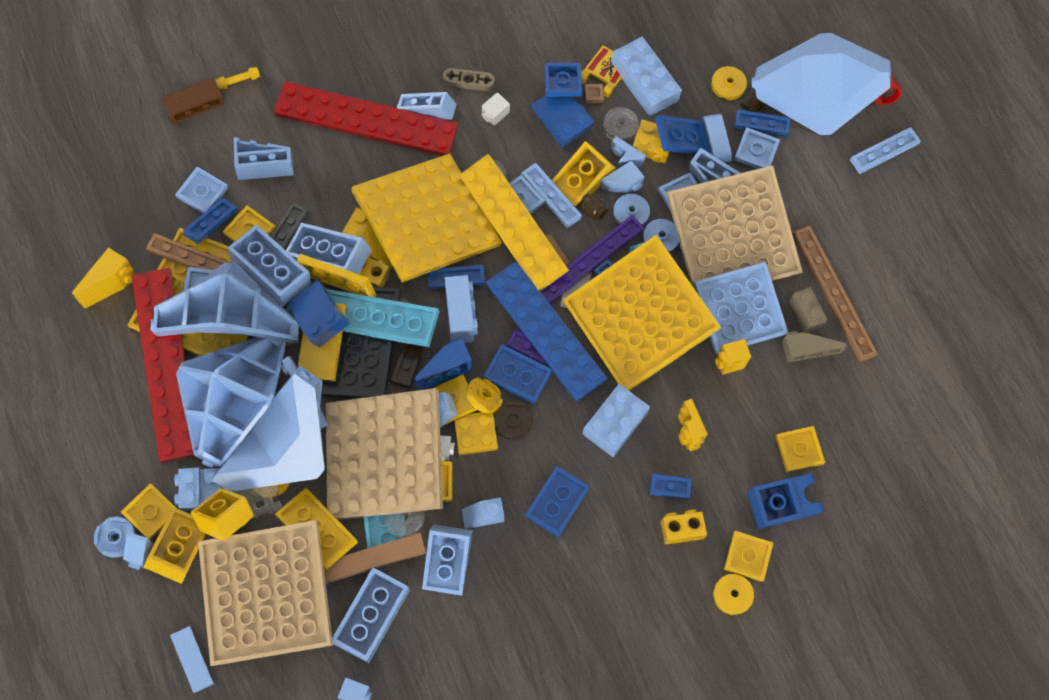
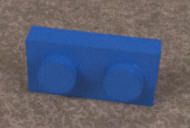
[650,474,692,500]

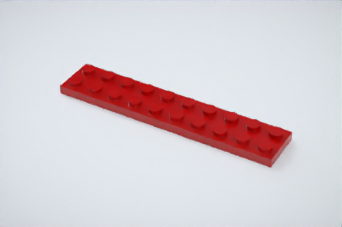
[274,81,458,156]
[131,267,194,463]

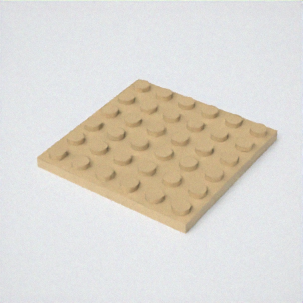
[666,165,803,291]
[326,388,443,520]
[198,520,333,666]

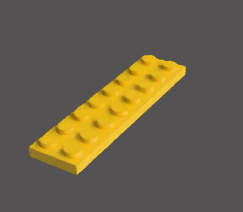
[460,154,569,291]

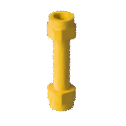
[215,67,260,90]

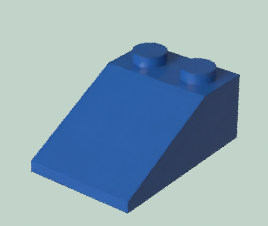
[531,96,594,149]
[288,279,350,348]
[415,339,471,391]

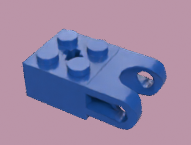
[747,473,825,529]

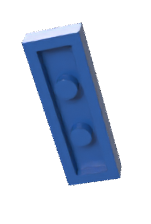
[734,109,790,137]
[183,198,237,244]
[427,265,485,290]

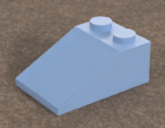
[422,524,473,596]

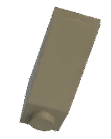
[782,331,847,363]

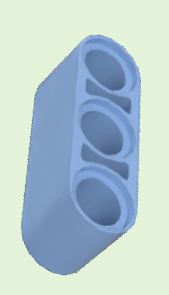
[702,114,732,162]

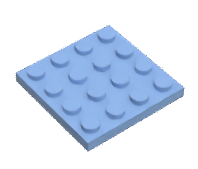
[693,262,788,355]

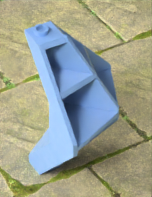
[752,33,891,135]
[151,263,299,343]
[176,337,286,468]
[213,366,325,492]

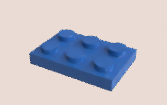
[655,115,711,155]
[483,344,553,404]
[525,466,590,538]

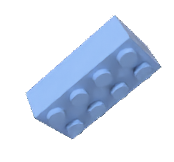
[611,36,682,117]
[286,223,372,274]
[228,225,311,307]
[332,568,410,664]

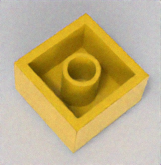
[191,488,254,541]

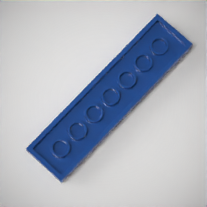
[486,261,607,402]

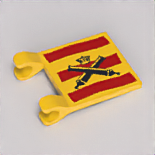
[581,46,622,98]

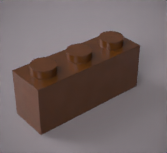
[162,78,224,124]

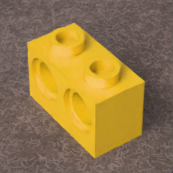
[359,256,390,288]
[715,339,751,375]
[661,510,707,545]

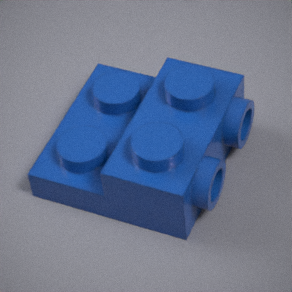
[544,62,582,97]

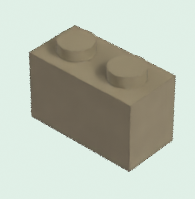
[789,287,827,333]

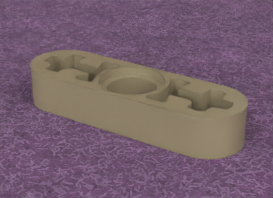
[443,68,495,91]

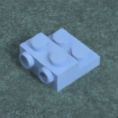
[174,467,222,512]

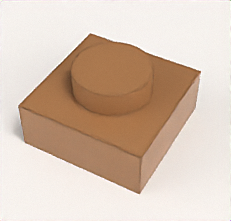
[585,84,604,104]

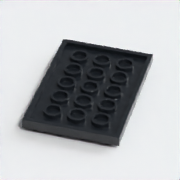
[321,285,401,398]

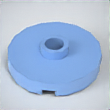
[613,194,650,225]
[643,219,679,253]
[94,516,136,558]

